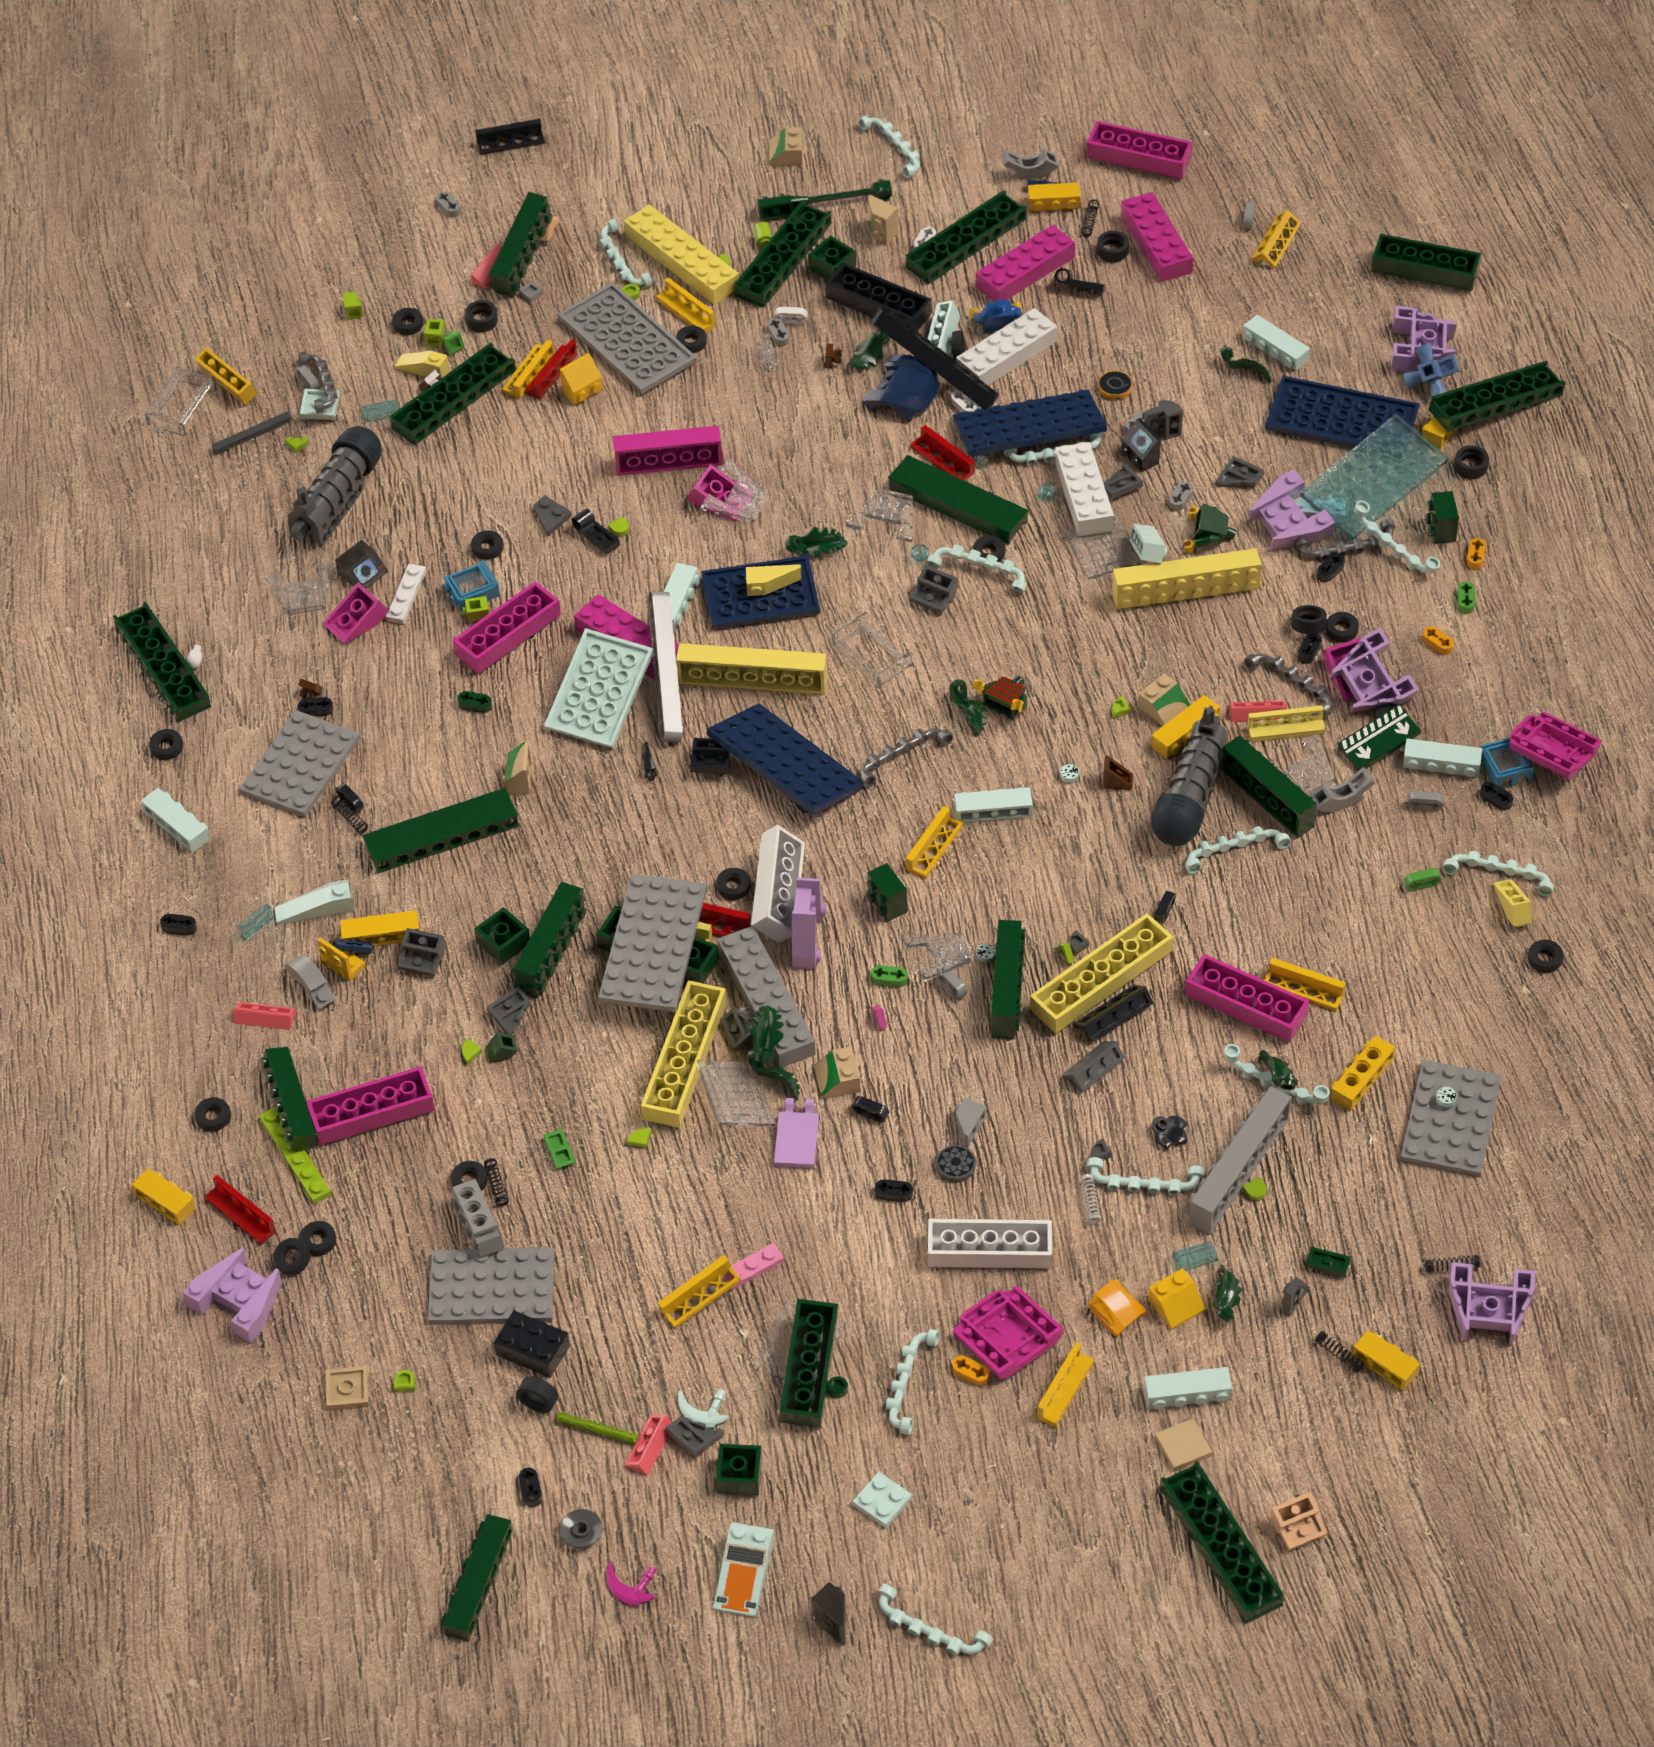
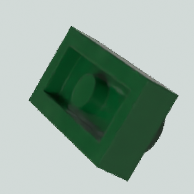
[1305,1246,1351,1278]

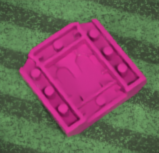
[1510,712,1602,780]
[953,1286,1064,1378]

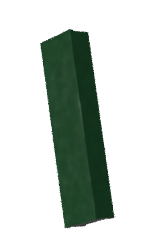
[905,190,1028,285]
[734,200,832,308]
[390,342,517,445]
[1428,361,1566,432]
[888,455,1029,544]
[113,602,212,722]
[362,788,519,874]
[1159,1461,1284,1624]

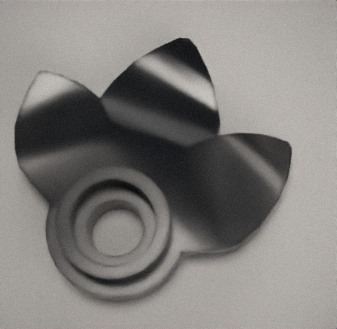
[1151,1116,1188,1150]

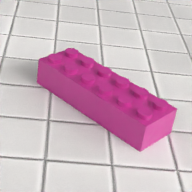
[1086,121,1193,179]
[1121,192,1194,282]
[976,224,1075,302]
[613,425,723,476]
[453,581,561,674]
[574,594,679,680]
[1185,954,1310,1042]
[306,1066,435,1145]

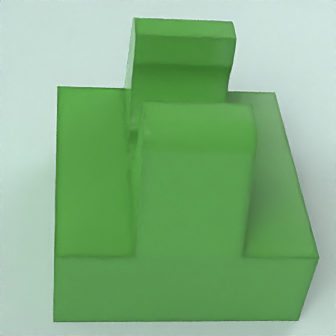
[443,331,465,355]

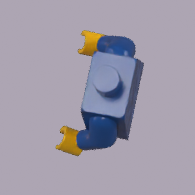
[969,299,1022,333]

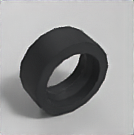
[1097,231,1129,262]
[465,300,498,332]
[1454,445,1489,479]
[1291,605,1327,635]
[516,1376,559,1413]

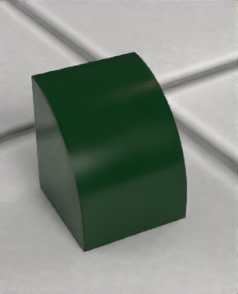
[485,1032,518,1062]

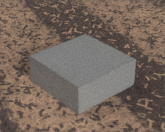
[519,281,543,303]

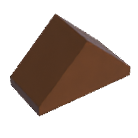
[1103,755,1133,790]

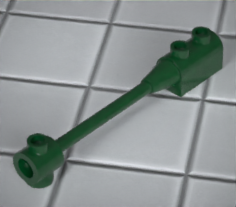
[757,179,892,221]

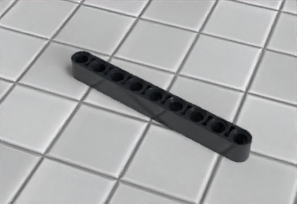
[871,306,999,410]

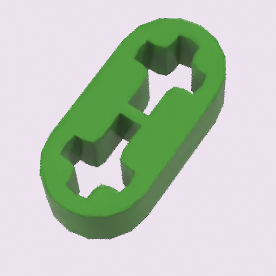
[1457,582,1475,614]
[1404,868,1442,891]
[871,965,908,987]

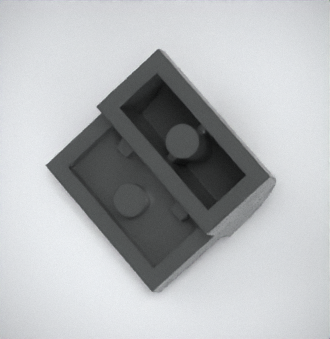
[1144,400,1183,440]
[909,565,958,614]
[397,928,445,977]

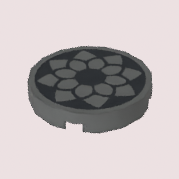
[936,1145,976,1182]

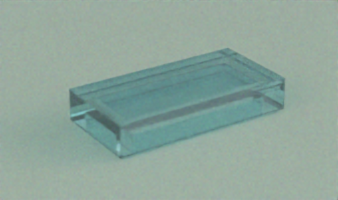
[362,399,399,423]
[238,903,274,941]
[1172,1241,1218,1271]

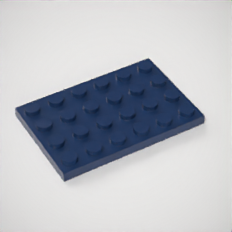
[701,555,821,630]

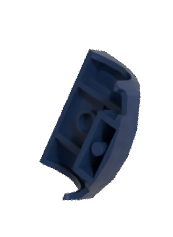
[863,354,940,423]

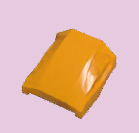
[1088,1279,1147,1338]

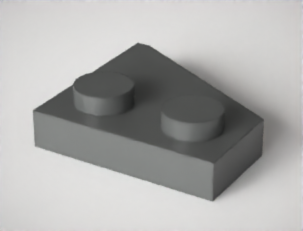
[1216,456,1264,487]
[1103,463,1143,499]
[533,495,572,536]
[487,986,530,1035]
[720,1008,756,1051]
[1282,1277,1310,1317]
[665,1416,724,1458]

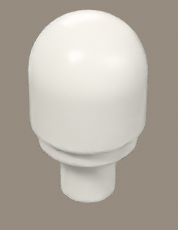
[186,645,202,669]

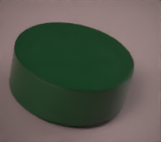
[827,1376,848,1398]

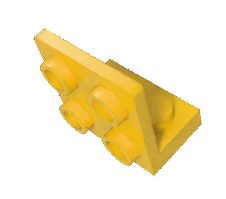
[317,937,366,981]

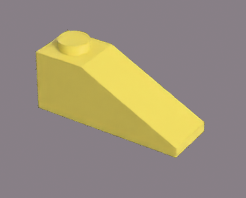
[394,351,449,380]
[746,565,801,596]
[1493,879,1532,927]

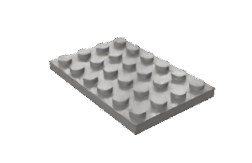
[239,710,361,818]
[1400,1060,1502,1177]
[428,1248,555,1325]

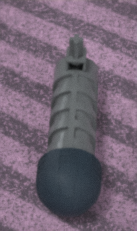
[287,426,382,545]
[1151,705,1228,846]

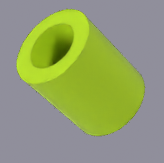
[753,222,772,249]

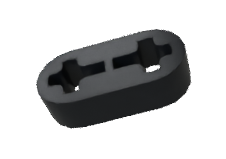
[1317,554,1345,582]
[1298,634,1322,664]
[298,697,334,717]
[1480,782,1513,810]
[335,783,364,813]
[1154,890,1176,924]
[160,914,197,935]
[851,1096,890,1122]
[875,1179,913,1202]
[519,1467,543,1507]

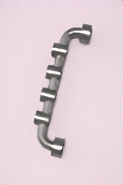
[299,351,337,414]
[1294,519,1396,561]
[1244,654,1333,719]
[860,728,954,788]

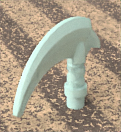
[678,1389,729,1428]

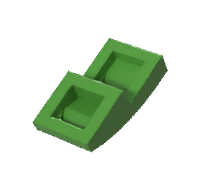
[543,1129,576,1169]

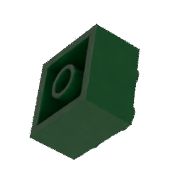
[808,236,857,280]
[1426,491,1459,544]
[866,863,907,922]
[474,907,530,965]
[715,1443,763,1496]

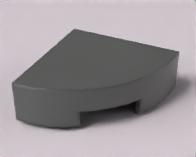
[1070,930,1089,956]
[1091,1139,1111,1160]

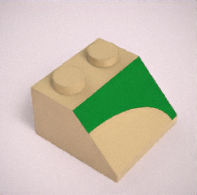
[769,127,803,165]
[868,195,898,244]
[1138,673,1190,726]
[502,741,532,794]
[813,1046,861,1099]

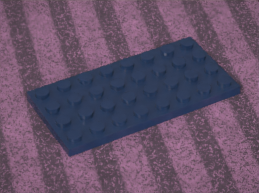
[1265,375,1420,458]
[953,390,1107,457]
[706,703,864,815]

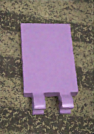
[774,1098,819,1169]

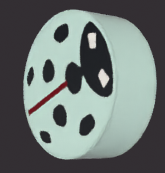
[1060,764,1079,783]
[976,943,996,963]
[1436,1087,1457,1107]

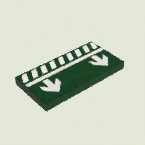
[1337,705,1421,771]

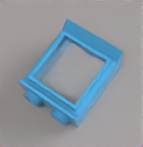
[443,559,500,611]
[1481,738,1534,787]

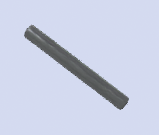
[211,411,292,454]

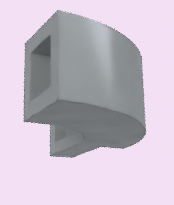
[1001,149,1059,179]
[1309,767,1375,812]
[284,954,336,1010]

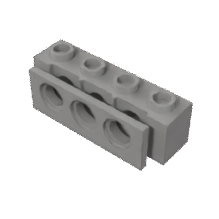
[451,1179,503,1257]

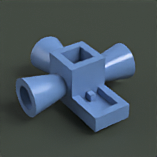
[1404,344,1461,398]

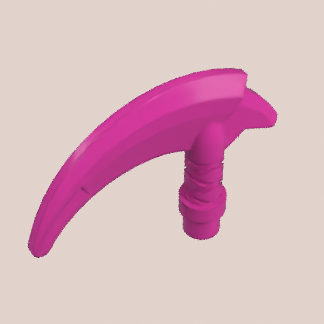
[607,1562,656,1606]

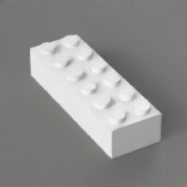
[956,308,1058,385]
[1055,442,1114,537]
[751,825,805,943]
[928,1219,1052,1268]

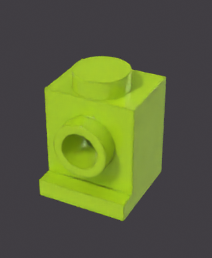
[343,291,363,320]
[424,319,445,347]
[462,596,489,622]

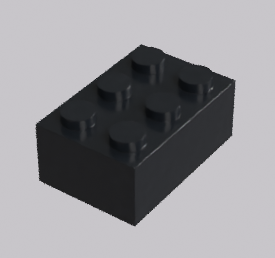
[494,1310,570,1378]

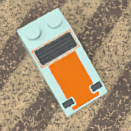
[713,1522,774,1618]

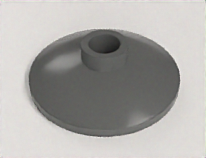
[560,1509,603,1548]

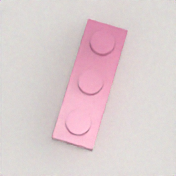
[722,1243,784,1290]

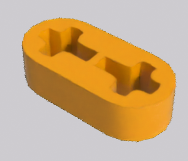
[1467,538,1486,570]
[1422,626,1454,655]
[952,1356,989,1386]

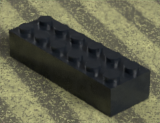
[825,262,932,331]

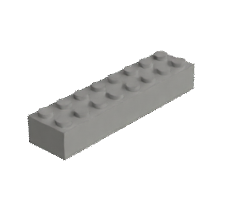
[717,926,816,1068]
[1188,1086,1292,1234]

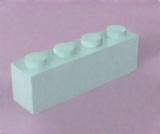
[928,301,960,356]
[1243,315,1310,372]
[1130,523,1167,563]
[664,563,700,632]
[1403,739,1482,777]
[954,787,1033,823]
[141,788,209,853]
[1144,1367,1232,1409]

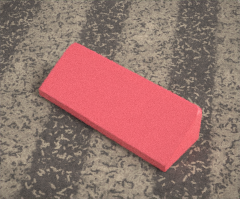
[471,243,502,289]
[1229,701,1287,722]
[233,1002,296,1030]
[624,1415,672,1475]

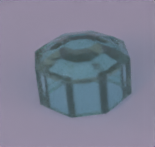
[971,454,988,468]
[1038,484,1055,501]
[911,544,928,562]

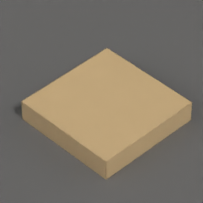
[326,1366,369,1410]
[1155,1419,1212,1471]

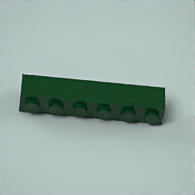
[261,1047,317,1150]
[441,1514,513,1642]

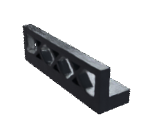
[475,118,545,156]
[1073,984,1154,1043]

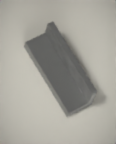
[1062,1041,1125,1092]

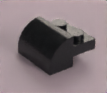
[690,738,731,774]

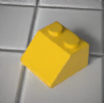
[560,353,603,405]
[1148,1268,1206,1330]

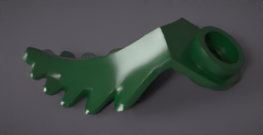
[849,329,891,370]
[1220,345,1272,383]
[785,527,848,557]
[949,679,987,736]
[750,1005,784,1064]
[748,1049,800,1100]
[1258,1050,1298,1090]
[1212,1265,1242,1323]

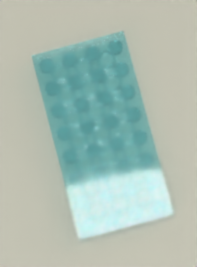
[1299,414,1448,540]

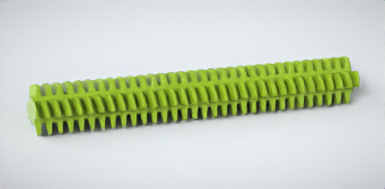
[556,1410,638,1445]

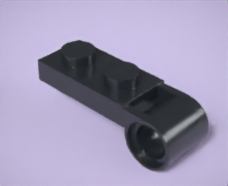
[1055,268,1106,294]
[571,508,620,554]

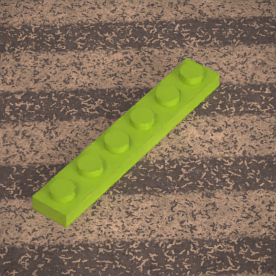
[259,1107,332,1204]

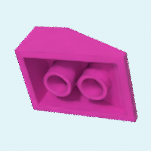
[686,464,753,521]
[322,583,389,644]
[1321,638,1361,701]

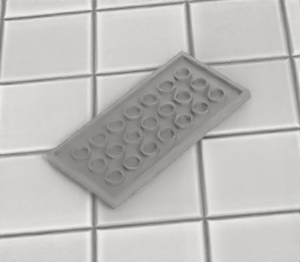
[558,282,697,394]
[598,874,707,1012]

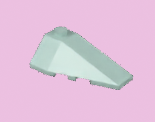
[274,879,353,925]

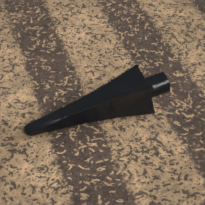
[644,741,657,781]

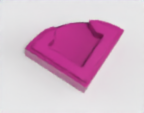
[871,1005,887,1029]

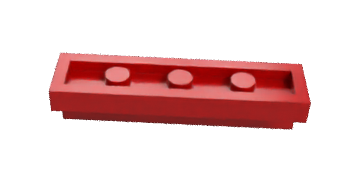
[525,339,577,399]
[910,425,975,481]
[699,903,751,937]
[205,1175,276,1245]

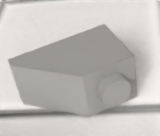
[954,1097,986,1147]

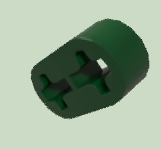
[457,691,492,713]

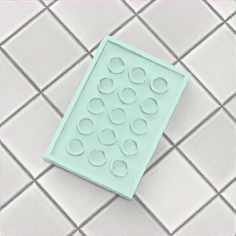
[544,628,654,749]

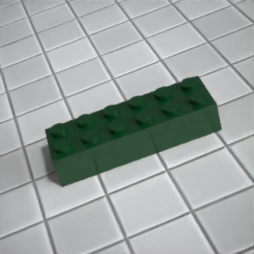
[489,192,553,297]
[1371,234,1481,291]
[1221,735,1317,839]
[513,882,586,999]
[597,905,719,984]
[991,920,1025,1039]
[779,1299,838,1428]

